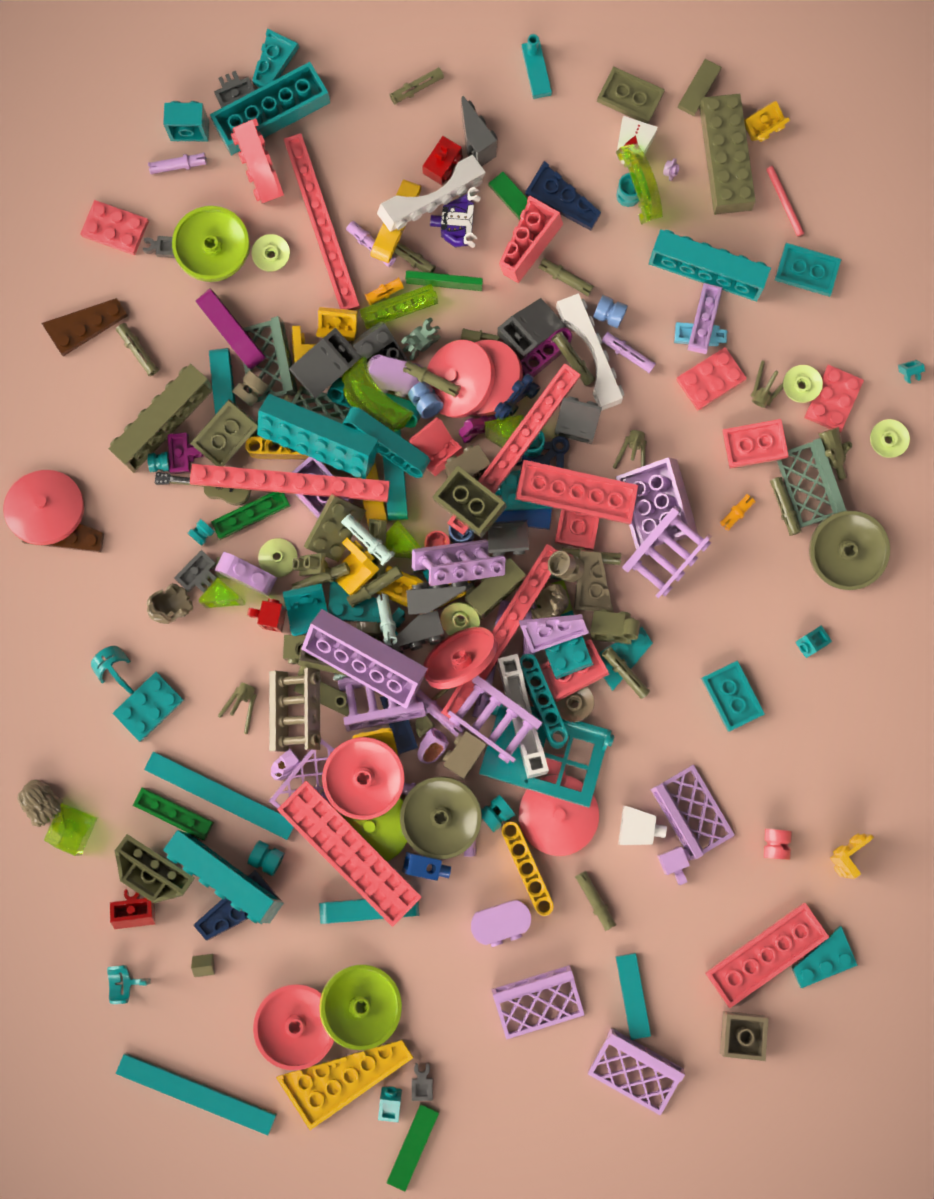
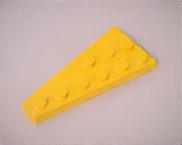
[276,1039,413,1130]

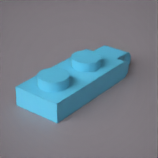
[674,322,728,346]

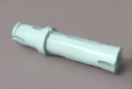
[376,594,397,646]

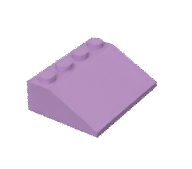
[616,457,698,550]

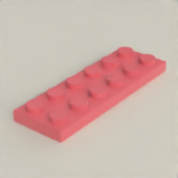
[515,460,638,524]
[705,903,829,1008]

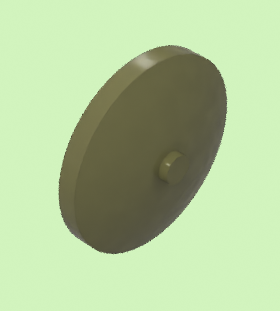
[809,511,890,590]
[400,777,482,859]

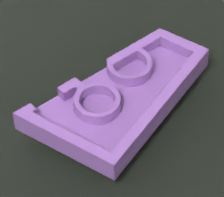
[519,614,589,653]

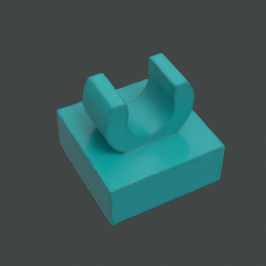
[898,360,925,383]

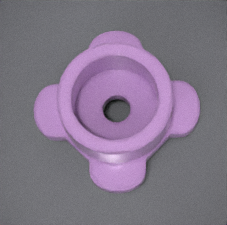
[663,158,679,181]

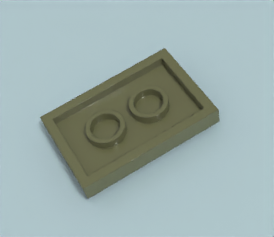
[597,66,665,124]
[190,399,258,466]
[304,494,366,562]

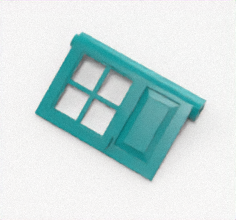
[479,704,614,808]

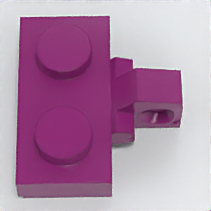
[459,416,499,443]
[168,433,205,474]

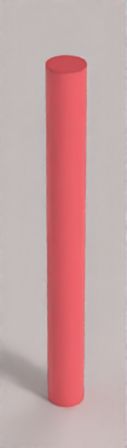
[766,166,804,237]

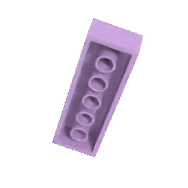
[301,609,428,709]

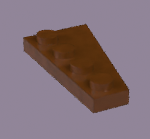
[41,298,128,356]
[22,524,104,553]

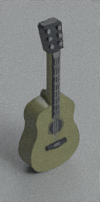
[155,472,251,506]

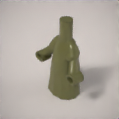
[818,427,852,480]

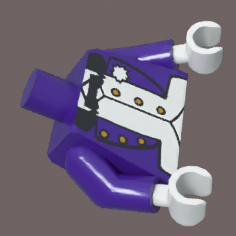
[430,187,481,248]

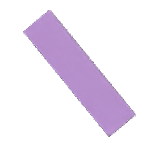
[687,283,723,354]

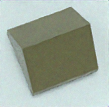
[191,954,215,977]

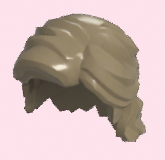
[146,583,193,624]
[531,583,569,619]
[17,780,63,827]

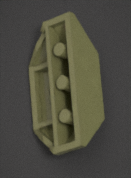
[115,834,195,903]

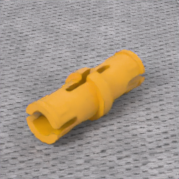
[364,277,404,306]
[720,494,756,531]

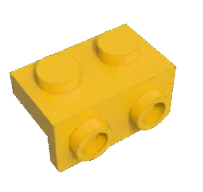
[744,101,790,142]
[316,307,358,341]
[376,566,423,607]

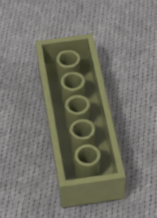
[699,94,756,215]
[108,364,213,473]

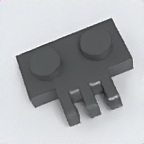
[214,71,255,108]
[174,550,219,594]

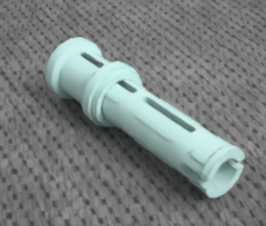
[341,514,395,566]

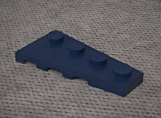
[525,161,601,231]
[193,870,282,941]

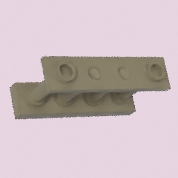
[269,668,321,752]

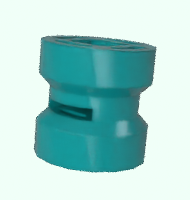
[147,451,169,472]
[187,519,215,546]

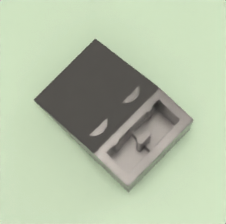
[461,96,498,167]
[497,298,566,361]
[349,322,408,391]
[289,327,361,398]
[554,396,602,444]
[488,520,529,556]
[406,581,474,614]
[387,610,445,654]

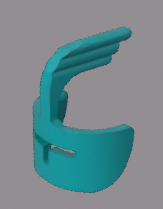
[91,646,134,694]
[107,965,151,1004]

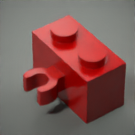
[422,136,463,185]
[247,598,287,633]
[110,889,155,929]

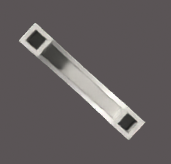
[377,154,486,232]
[556,293,624,411]
[497,654,549,779]

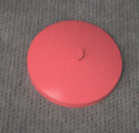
[427,340,495,418]
[471,340,523,416]
[3,470,84,545]
[423,627,498,689]
[322,737,405,820]
[518,775,599,856]
[253,984,334,1070]

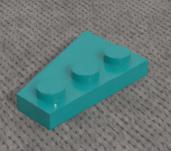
[599,627,653,691]
[792,926,858,988]

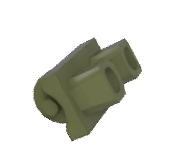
[293,553,328,576]

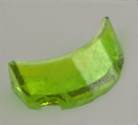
[616,144,663,225]
[341,356,414,432]

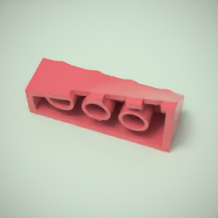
[231,119,284,204]
[499,196,563,283]

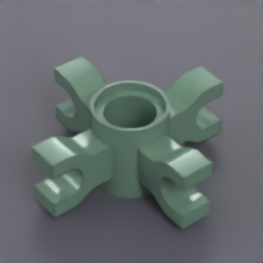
[401,318,440,361]

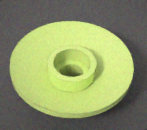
[251,234,290,272]
[783,365,823,403]
[870,419,910,458]
[258,538,298,577]
[440,602,480,635]

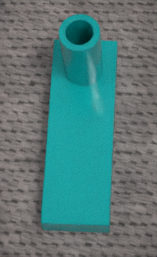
[521,34,552,99]

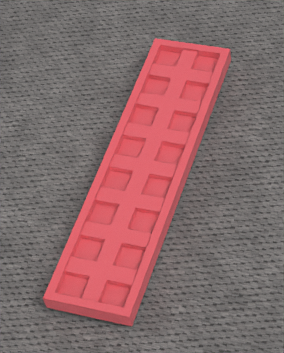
[277,780,422,927]

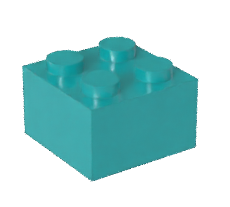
[163,101,209,142]

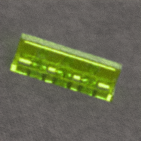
[359,284,438,329]

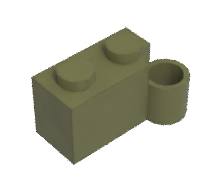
[590,609,640,644]

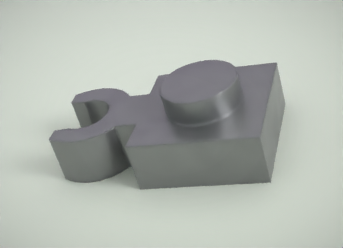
[143,236,175,258]
[412,1063,433,1101]

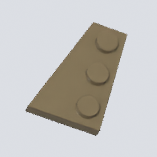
[574,550,614,613]

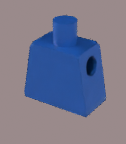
[402,852,451,881]

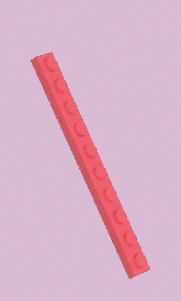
[283,133,360,310]
[447,363,581,535]
[190,464,390,502]
[441,544,558,718]

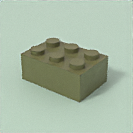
[433,466,507,538]
[465,558,526,620]

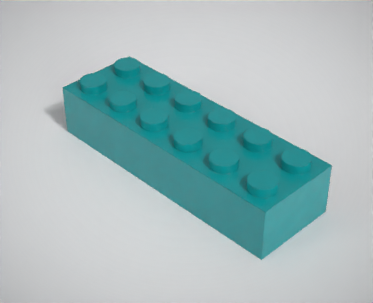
[210,62,330,156]
[649,229,771,302]
[257,394,378,479]
[163,830,284,924]

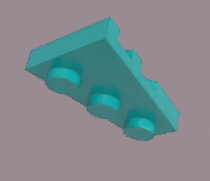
[252,28,299,88]
[328,582,382,623]

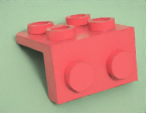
[409,418,464,476]

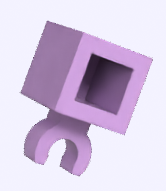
[657,846,691,885]

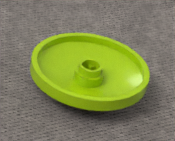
[172,206,250,282]
[339,797,407,861]
[319,965,402,1050]

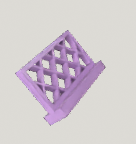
[269,739,334,808]
[650,765,734,860]
[491,965,585,1040]
[588,1028,685,1116]

